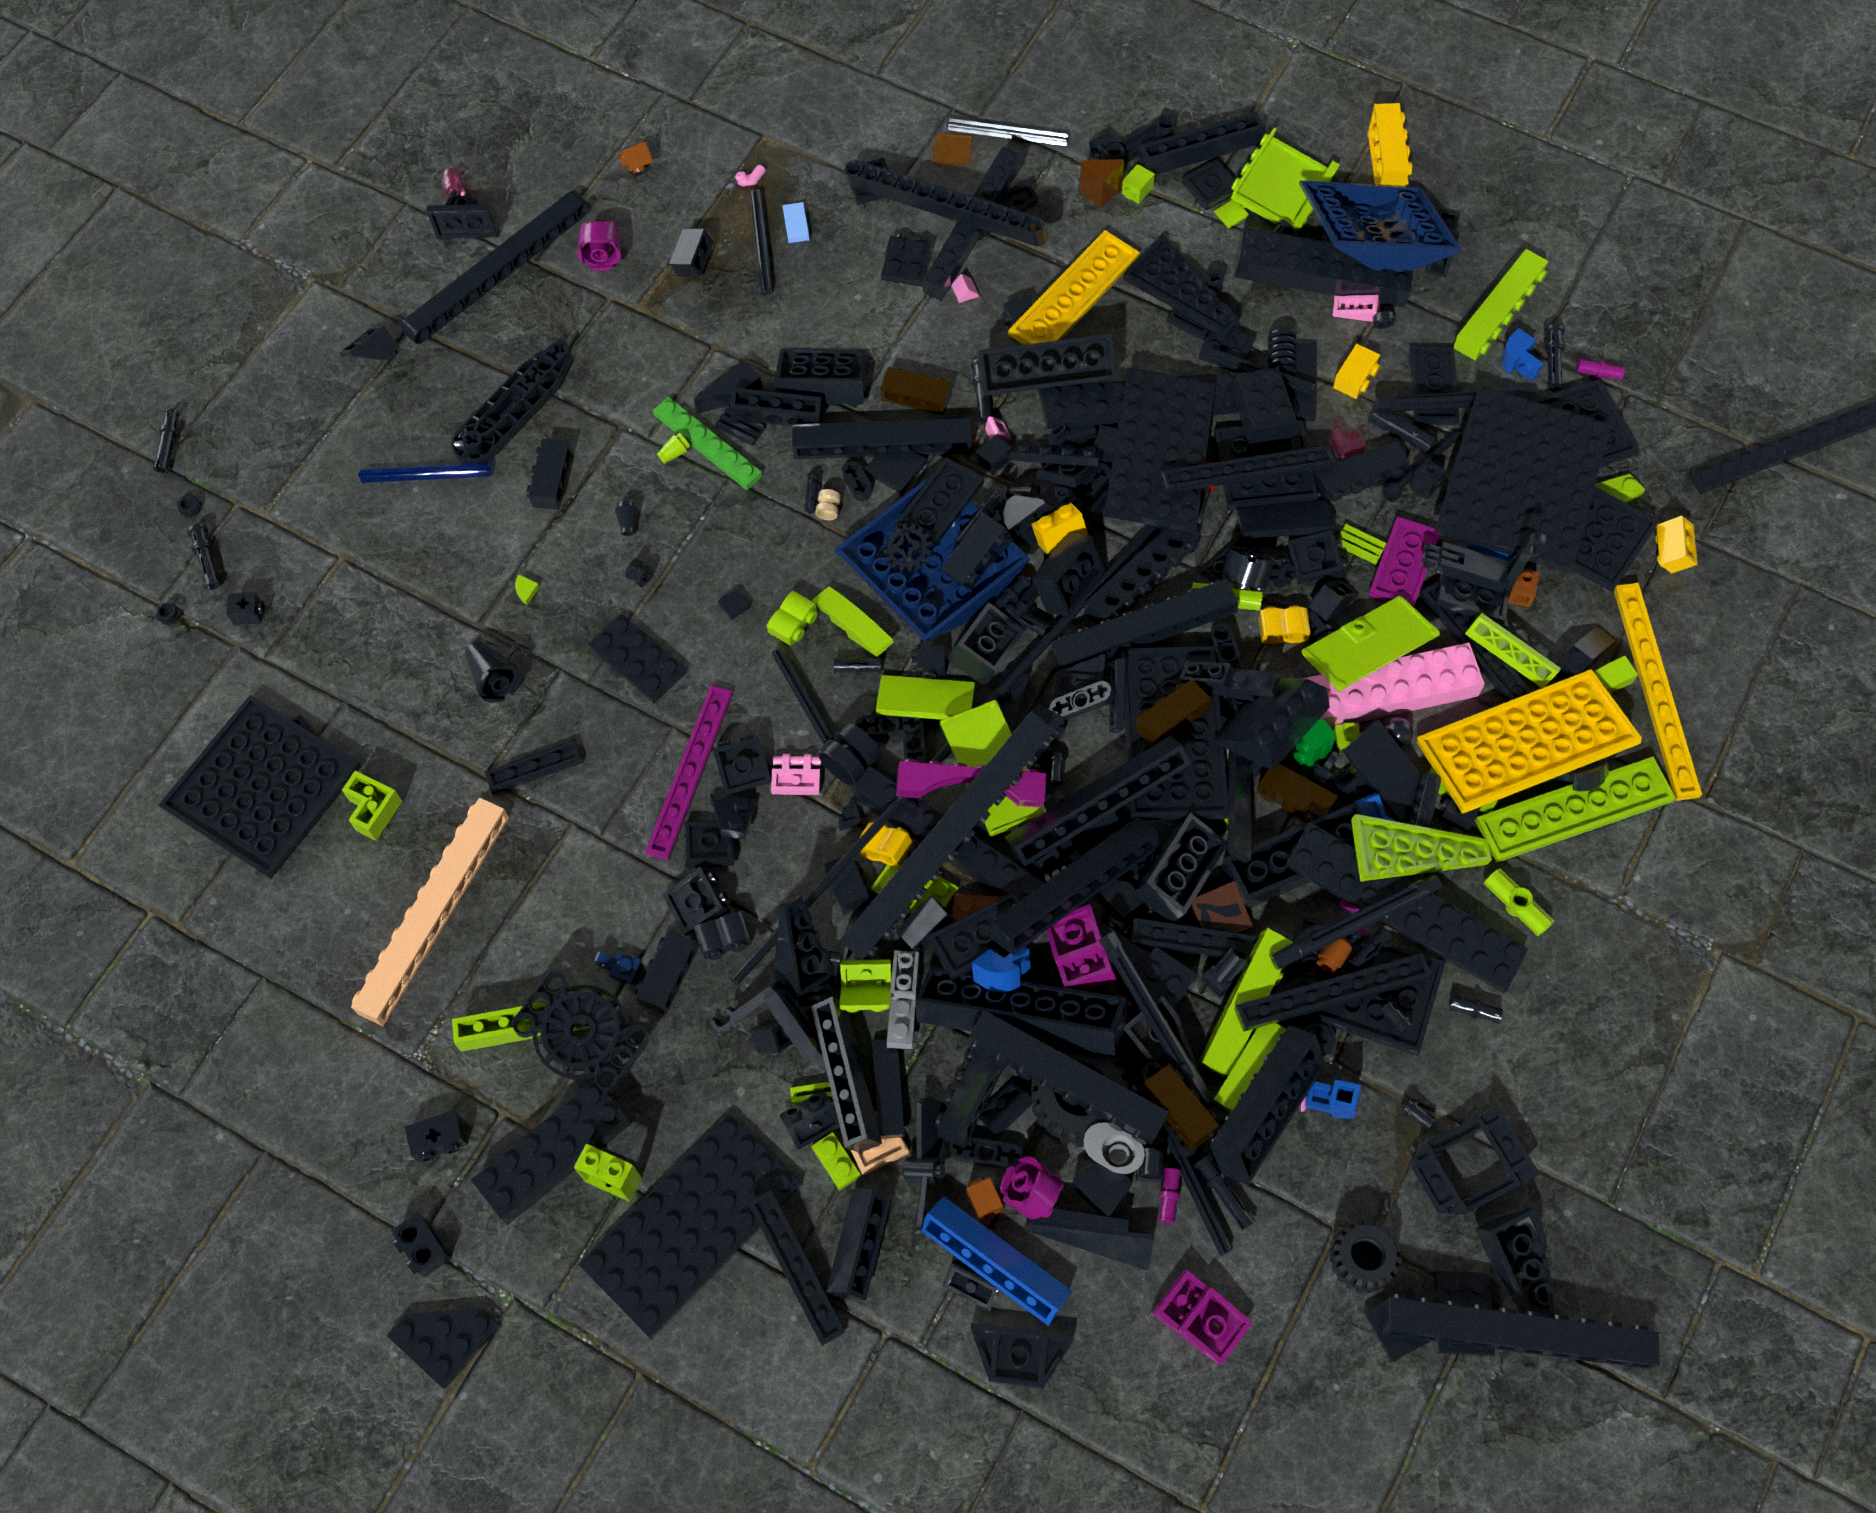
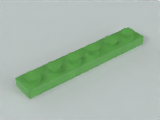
[653,397,763,490]

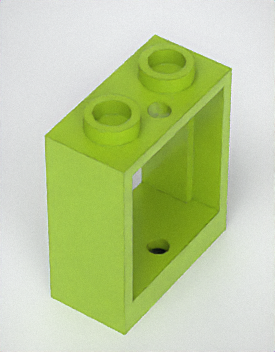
[574,1144,642,1203]

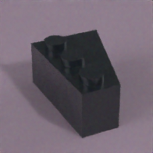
[941,512,1014,590]

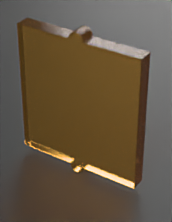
[932,134,972,166]

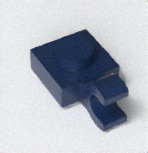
[594,952,642,985]

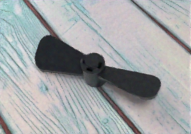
[904,1098,947,1244]

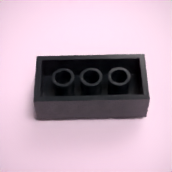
[1133,813,1228,924]

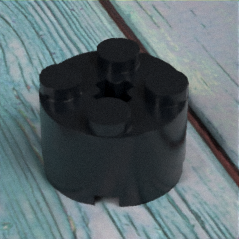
[1221,547,1274,591]

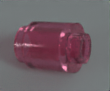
[441,168,465,199]

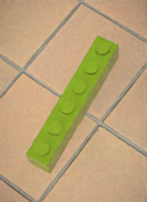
[1454,249,1549,361]
[1197,928,1293,1079]
[452,993,608,1052]

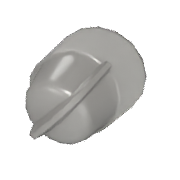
[1084,1123,1145,1174]

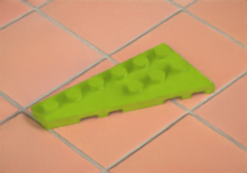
[1351,814,1492,882]

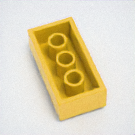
[1368,103,1412,186]

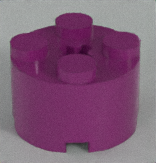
[578,221,621,271]
[1000,1157,1063,1219]

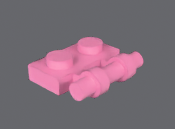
[771,754,821,795]

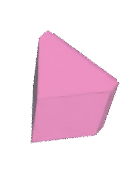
[951,274,979,303]
[985,416,1011,441]

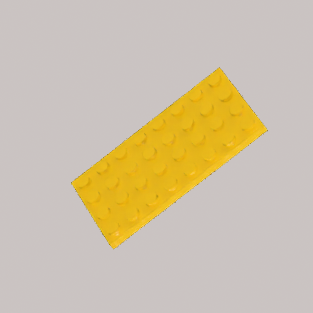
[1417,669,1642,814]

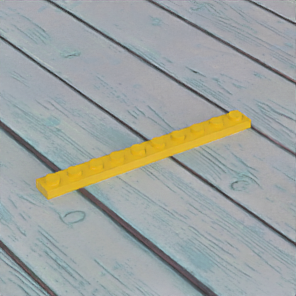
[1614,583,1702,801]

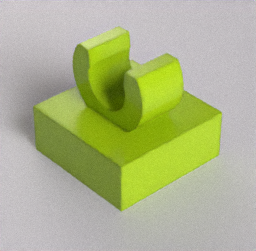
[1333,722,1360,750]

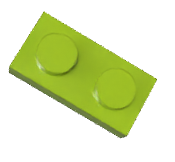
[811,1132,861,1191]

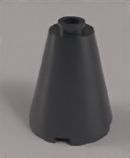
[465,641,522,703]

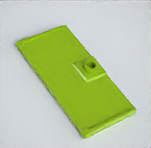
[1302,596,1440,692]
[940,700,1047,836]

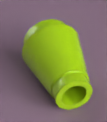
[656,433,690,464]

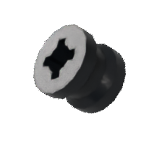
[625,558,654,587]

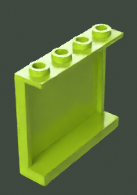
[1231,128,1340,236]

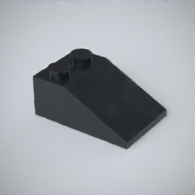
[947,602,1026,687]

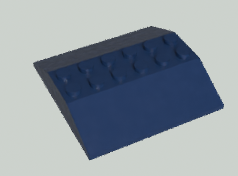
[1299,180,1461,272]
[834,475,1030,642]

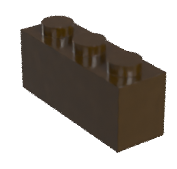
[880,367,952,416]
[1135,679,1211,747]
[1257,764,1338,823]
[1142,1064,1219,1151]

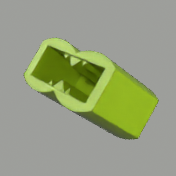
[767,591,818,646]

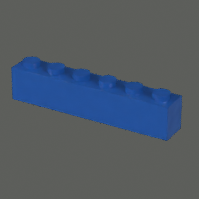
[921,1197,1072,1326]

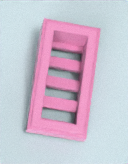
[1333,295,1380,322]

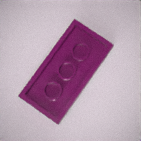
[1368,517,1440,607]

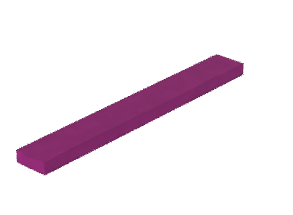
[645,685,734,861]

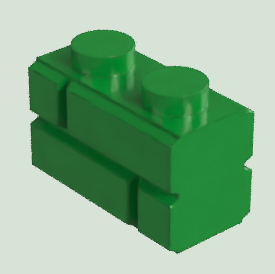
[1293,719,1336,769]

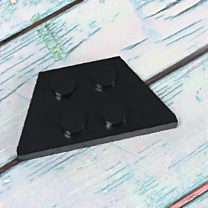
[970,1323,1074,1390]

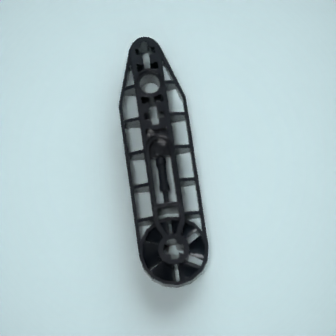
[451,341,573,467]

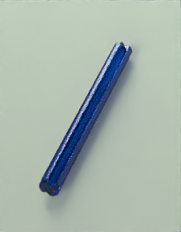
[358,464,491,483]

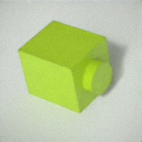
[1122,164,1155,204]

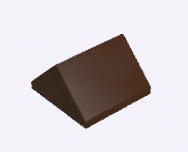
[1079,159,1124,208]

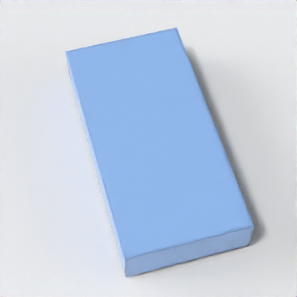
[782,202,809,243]

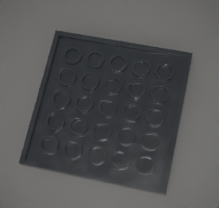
[158,695,361,879]

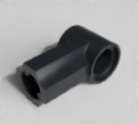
[1201,946,1250,998]

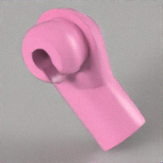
[735,165,766,187]

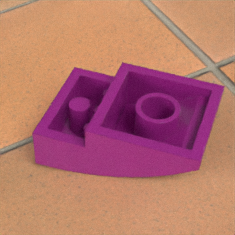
[1046,904,1117,991]
[1151,1270,1253,1366]

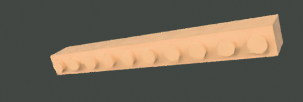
[351,798,509,1026]

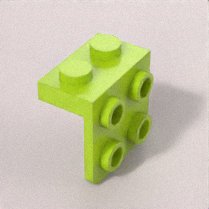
[839,960,891,1012]

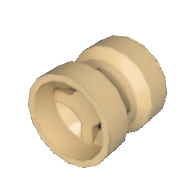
[815,489,841,520]

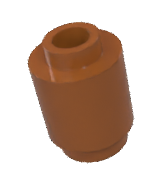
[1317,937,1352,974]

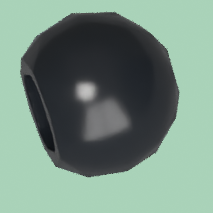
[1385,717,1413,747]

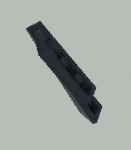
[1025,1208,1154,1270]

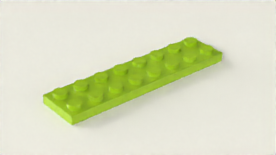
[1475,757,1676,863]

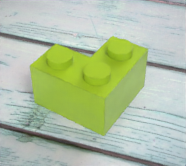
[342,771,403,841]

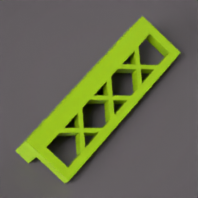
[1465,613,1561,688]

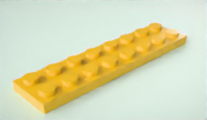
[1008,230,1140,345]

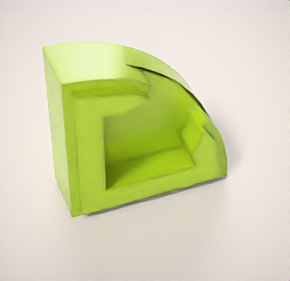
[515,575,539,605]

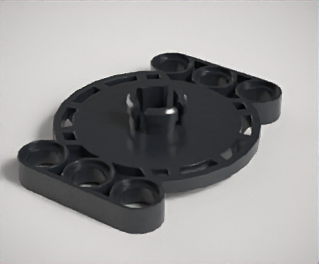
[512,971,650,1092]

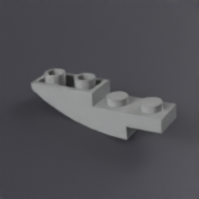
[887,951,919,1049]

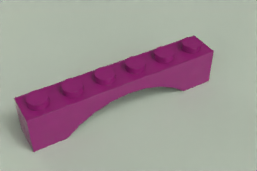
[896,759,1046,808]

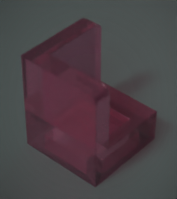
[1329,427,1366,459]

